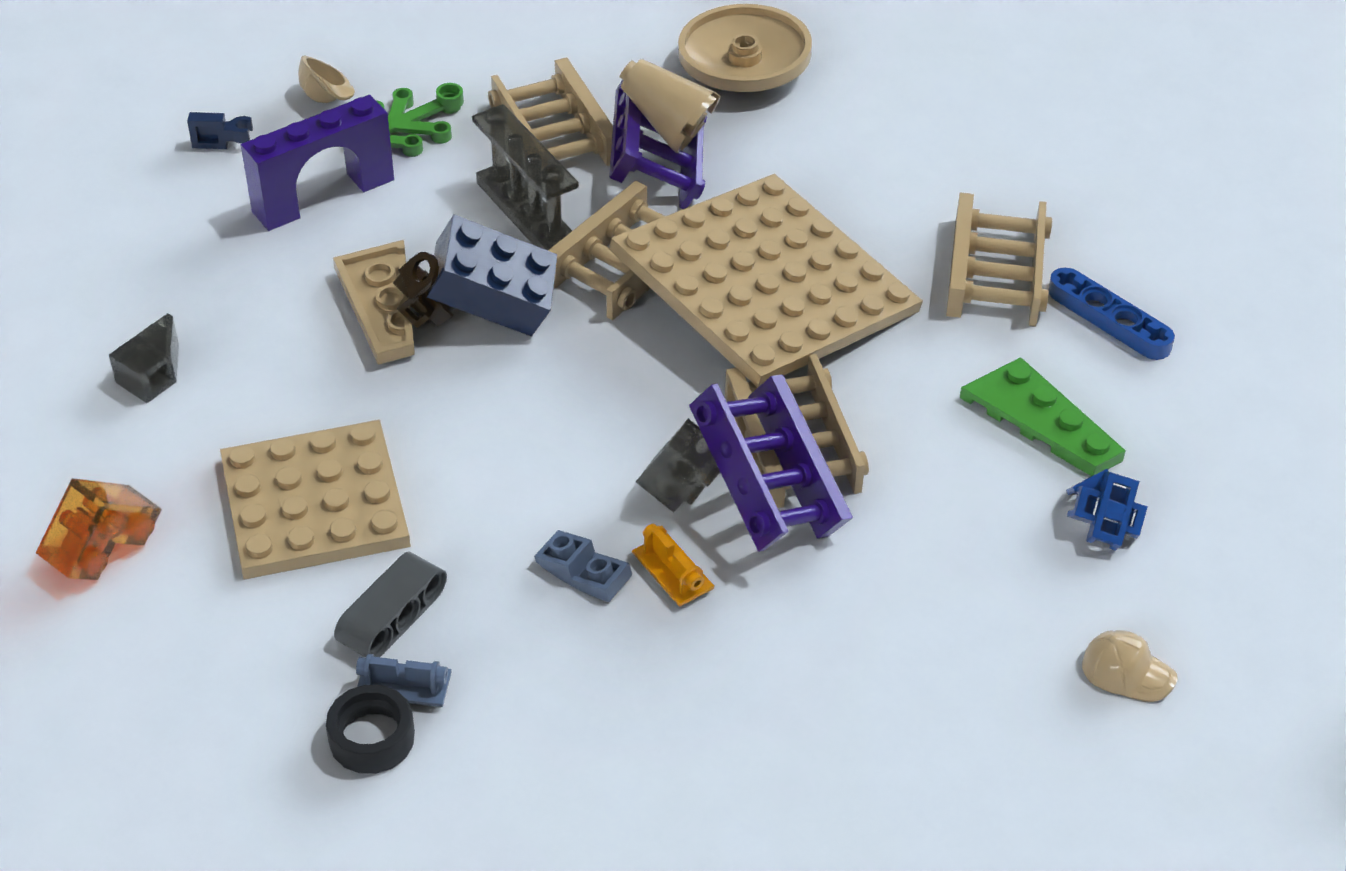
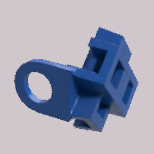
[1066,469,1148,551]

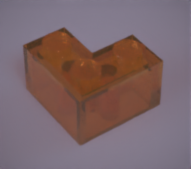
[36,478,162,580]

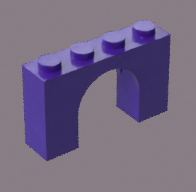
[240,94,395,231]

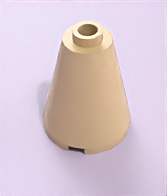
[619,59,721,153]

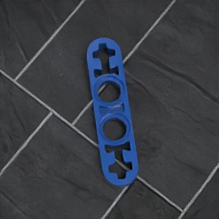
[1048,267,1175,360]

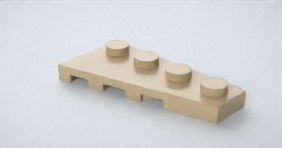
[333,240,415,365]

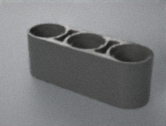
[334,551,447,657]

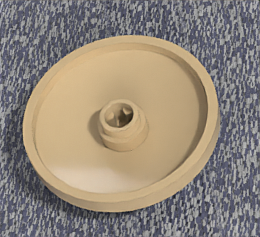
[678,4,812,92]

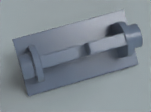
[356,654,452,707]

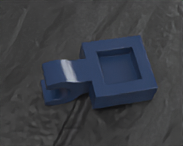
[187,112,253,149]

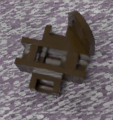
[393,252,456,329]

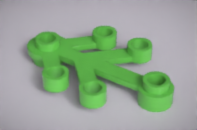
[376,83,464,157]

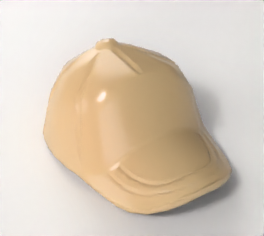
[298,55,355,103]
[1082,630,1178,702]

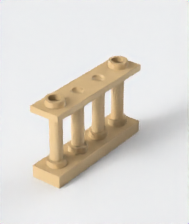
[488,57,613,183]
[548,181,665,321]
[946,192,1052,326]
[725,354,869,508]

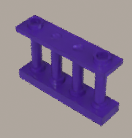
[609,80,707,209]
[689,374,853,552]

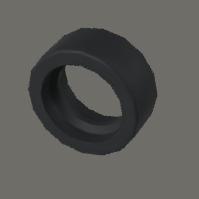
[326,685,415,774]

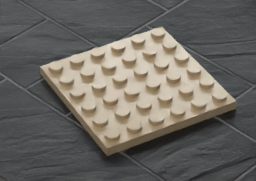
[609,173,923,388]

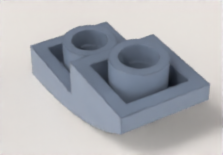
[534,530,632,602]

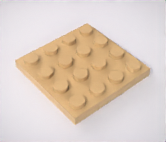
[220,420,411,580]

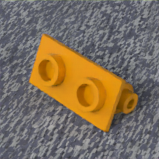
[632,524,715,607]

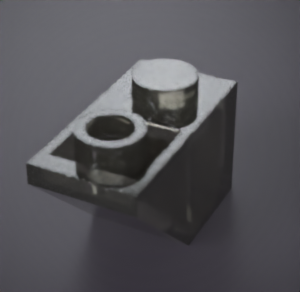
[109,313,179,403]

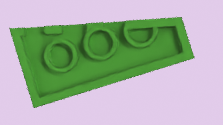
[960,357,1126,476]

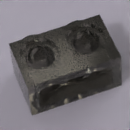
[635,418,720,513]

